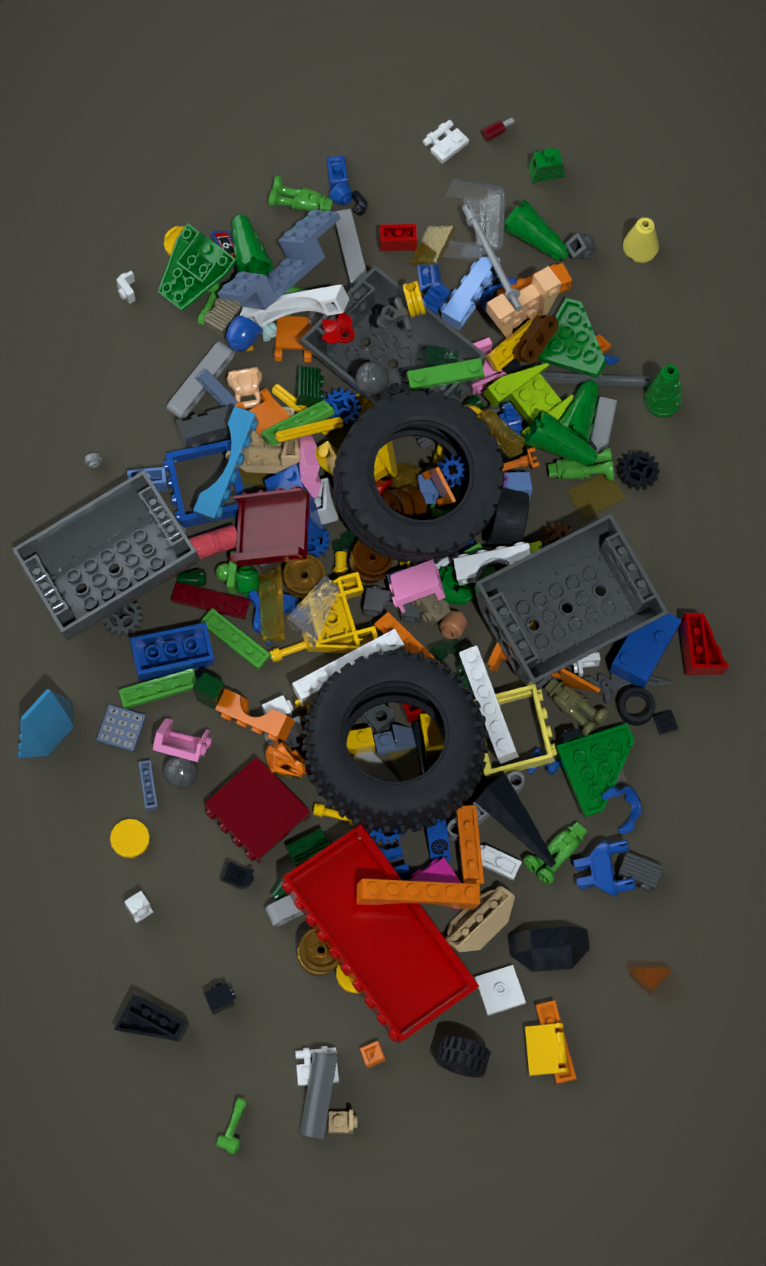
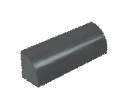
[299,1052,338,1139]

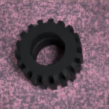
[435,1036,491,1078]

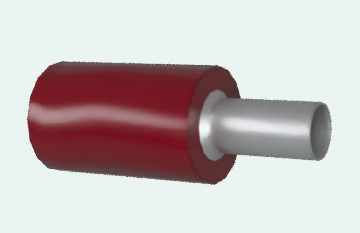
[481,117,515,142]

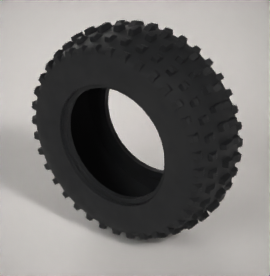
[302,650,489,834]

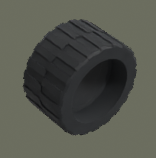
[486,488,530,547]

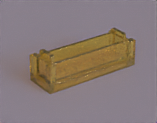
[479,408,524,458]

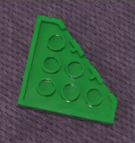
[537,298,607,378]
[556,723,635,818]

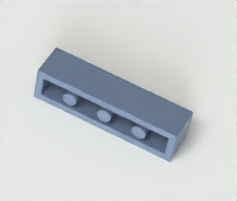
[195,369,238,410]
[138,760,158,812]

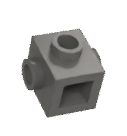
[565,233,598,260]
[283,716,307,747]

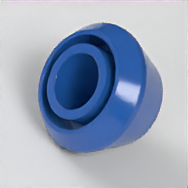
[329,182,353,205]

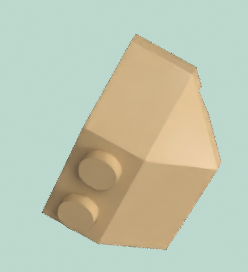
[445,886,515,952]

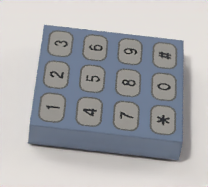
[96,705,146,753]

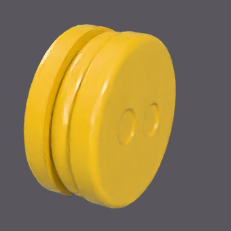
[402,281,426,318]

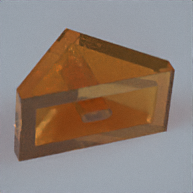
[629,967,672,995]

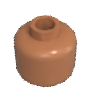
[440,611,468,639]

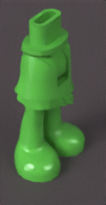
[268,175,333,211]
[548,447,614,481]

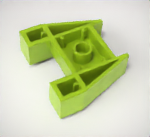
[483,363,574,449]

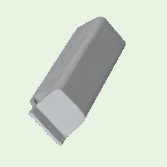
[589,397,617,454]

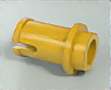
[333,551,348,577]

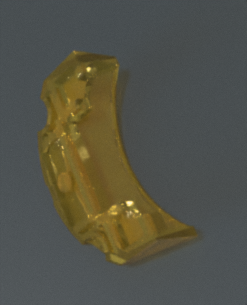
[259,565,285,642]

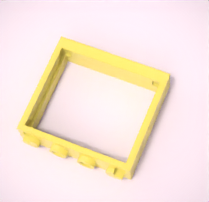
[473,684,557,779]

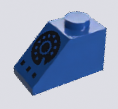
[425,819,451,862]

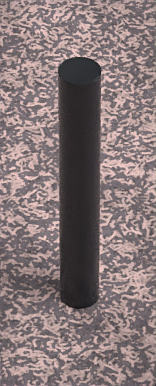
[412,722,428,775]

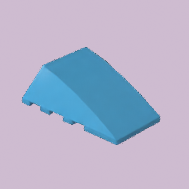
[17,688,74,758]

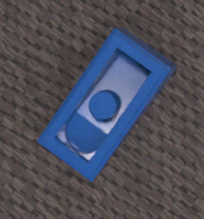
[327,156,348,189]

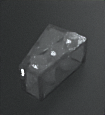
[286,576,340,648]

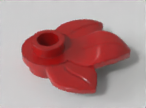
[322,312,355,344]

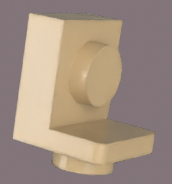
[329,1110,357,1133]

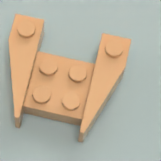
[486,266,561,338]

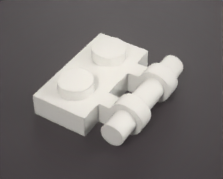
[422,120,469,164]
[295,1046,339,1087]

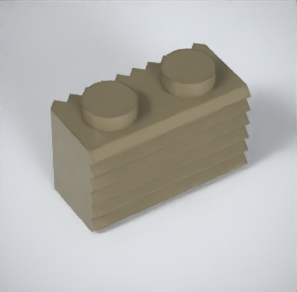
[204,297,243,338]

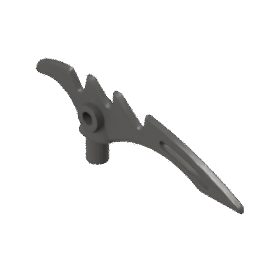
[582,673,671,703]

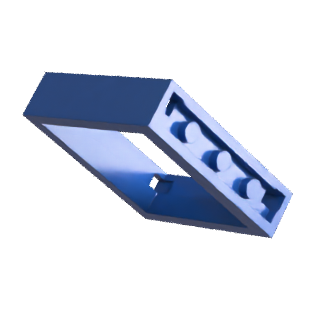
[164,440,244,527]

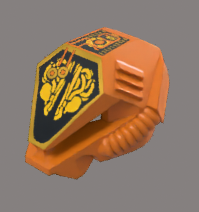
[265,740,310,779]

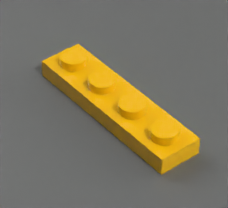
[486,314,541,371]

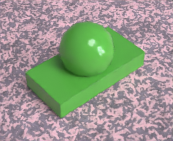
[215,551,240,594]

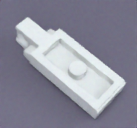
[480,845,522,881]

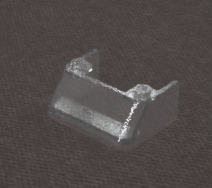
[443,179,505,261]

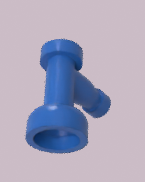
[526,748,561,775]

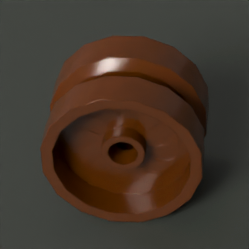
[382,485,427,520]
[348,540,393,584]

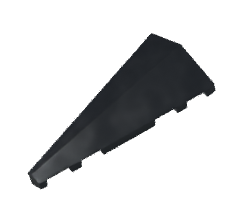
[475,773,557,868]

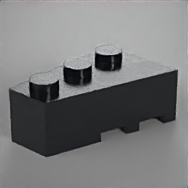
[114,994,189,1042]

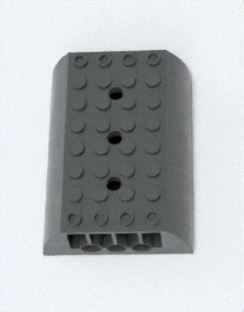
[300,265,487,438]
[12,470,201,641]
[475,514,669,686]

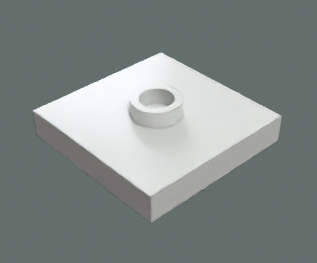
[475,965,526,1016]

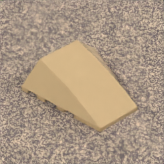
[226,407,300,474]

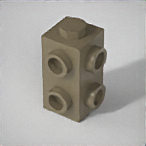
[411,593,451,626]

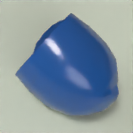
[226,315,263,352]

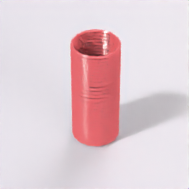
[189,524,237,560]

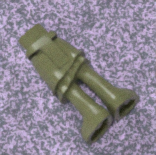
[544,678,610,737]

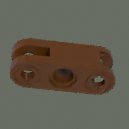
[513,315,558,363]

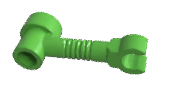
[197,283,224,325]
[216,1098,247,1155]

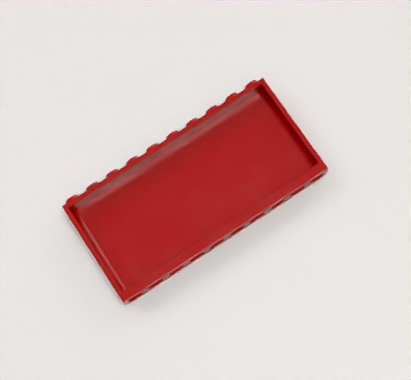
[281,824,480,1044]

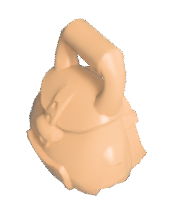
[227,367,262,409]

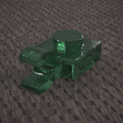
[425,346,459,366]
[332,531,359,553]
[430,639,464,662]

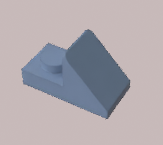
[374,725,416,755]

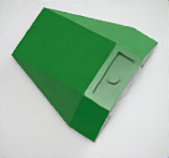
[158,223,237,311]

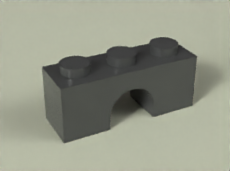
[363,587,421,624]

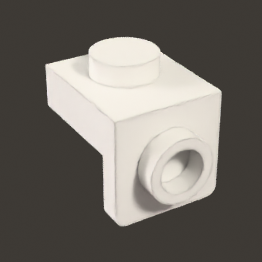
[116,271,135,304]
[572,652,600,678]

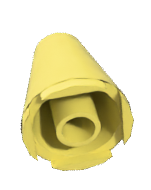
[623,218,659,263]

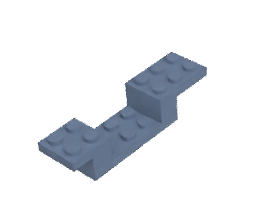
[218,209,341,310]

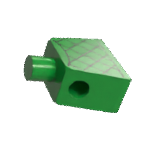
[528,148,565,183]

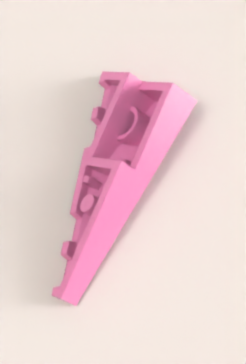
[297,435,322,498]

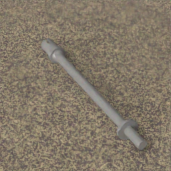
[462,203,522,312]

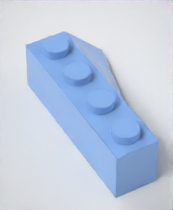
[440,257,501,331]

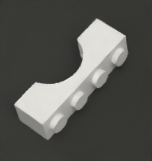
[453,542,532,585]

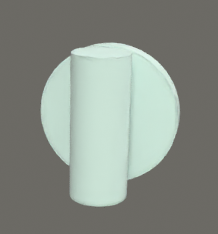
[261,322,277,342]

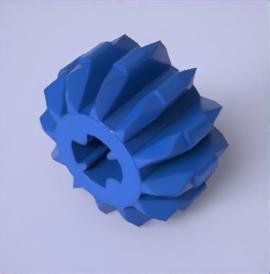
[423,282,450,314]
[438,454,469,487]

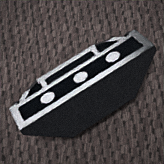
[508,926,590,972]

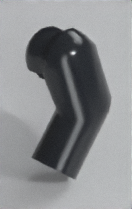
[352,190,368,216]

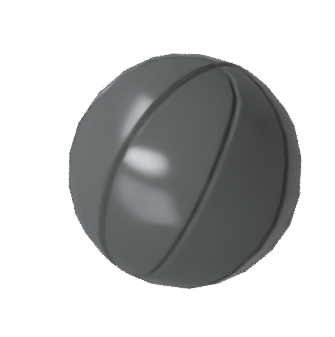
[356,362,389,395]
[164,756,198,789]

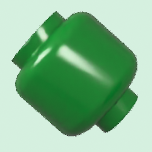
[235,566,260,596]

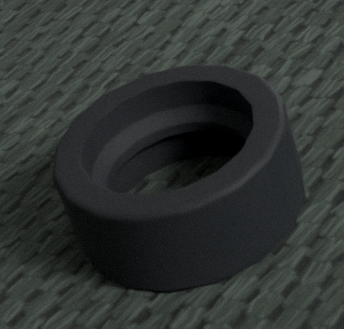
[618,687,656,726]

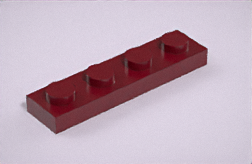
[171,582,250,620]

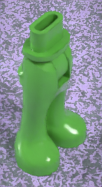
[523,822,588,885]

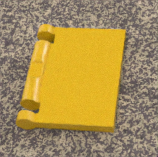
[525,1023,568,1076]

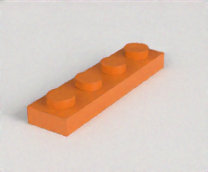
[456,805,484,885]
[535,1000,577,1085]

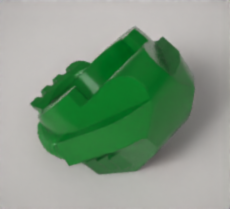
[439,565,476,605]

